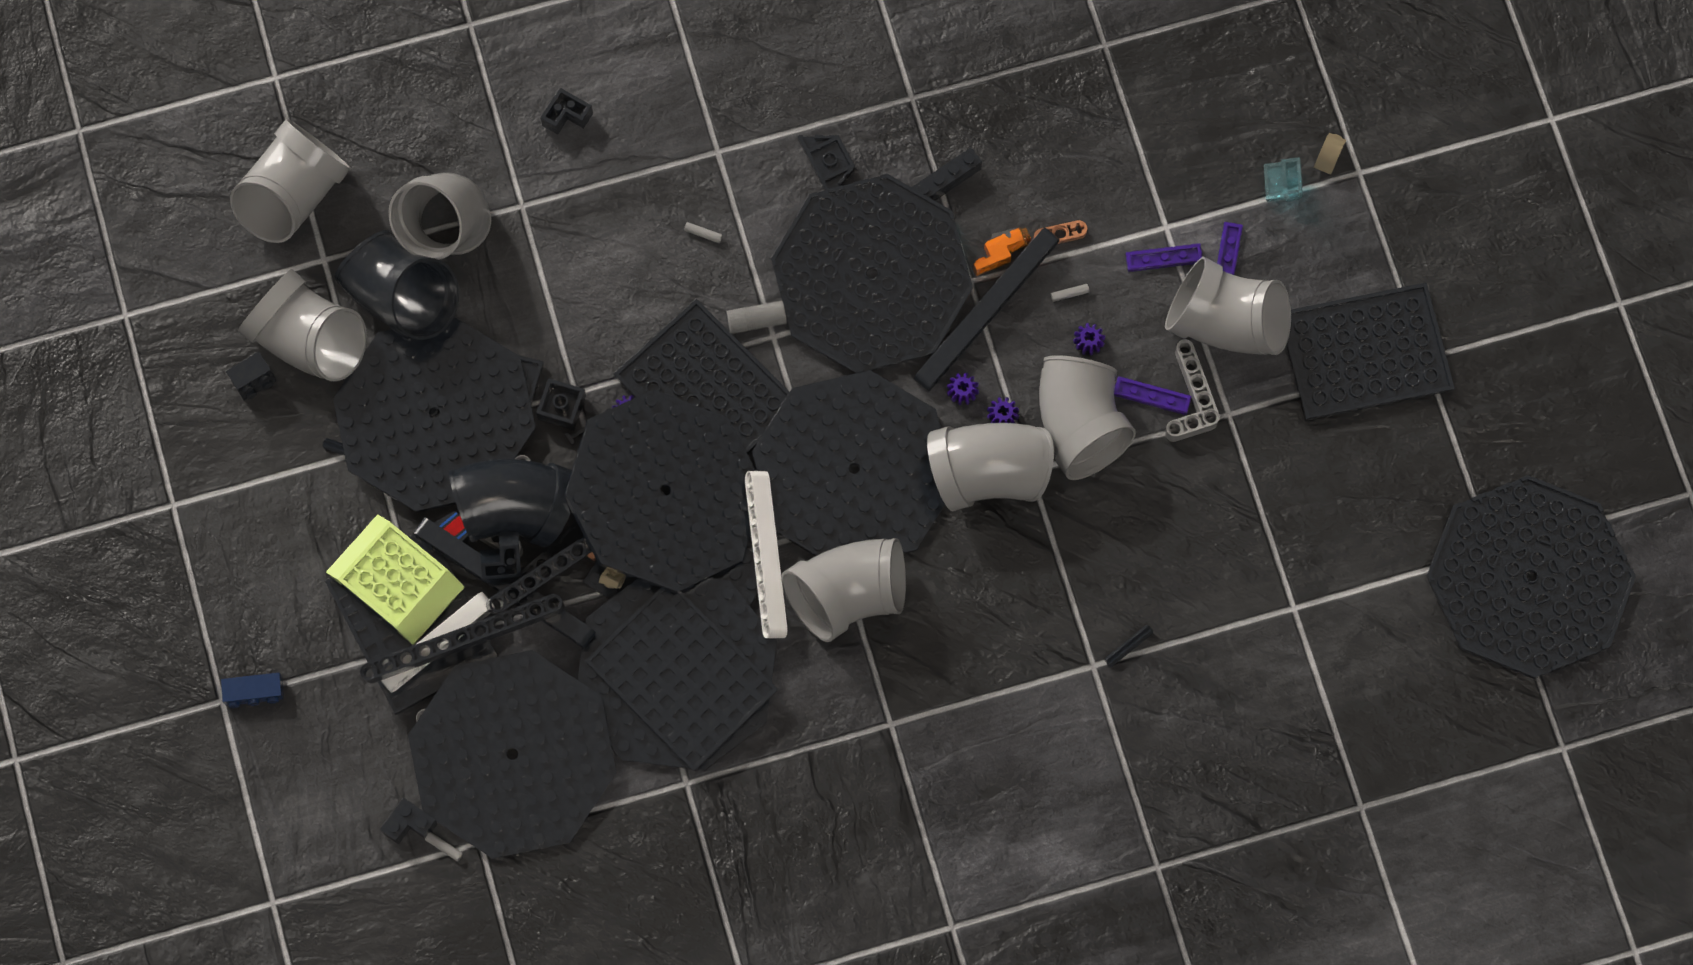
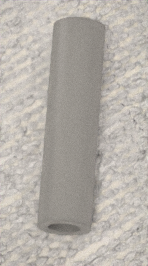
[684,222,723,243]
[1051,284,1089,302]
[425,832,463,862]

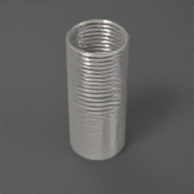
[727,300,787,334]

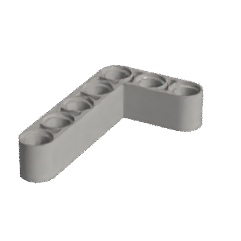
[1165,339,1220,442]

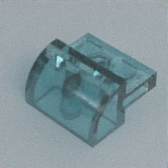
[1264,157,1303,202]

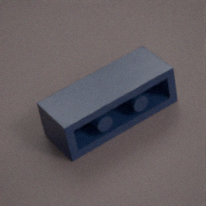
[221,673,284,708]

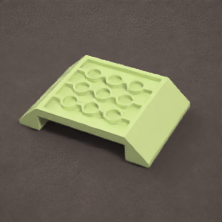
[326,515,465,645]

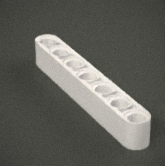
[381,592,495,693]

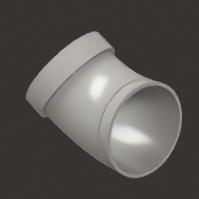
[230,118,351,243]
[389,173,492,260]
[1165,257,1291,355]
[238,269,367,381]
[1039,356,1136,480]
[927,423,1054,511]
[781,538,906,642]

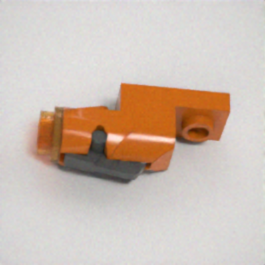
[973,227,1031,276]

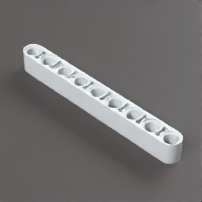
[745,471,787,638]

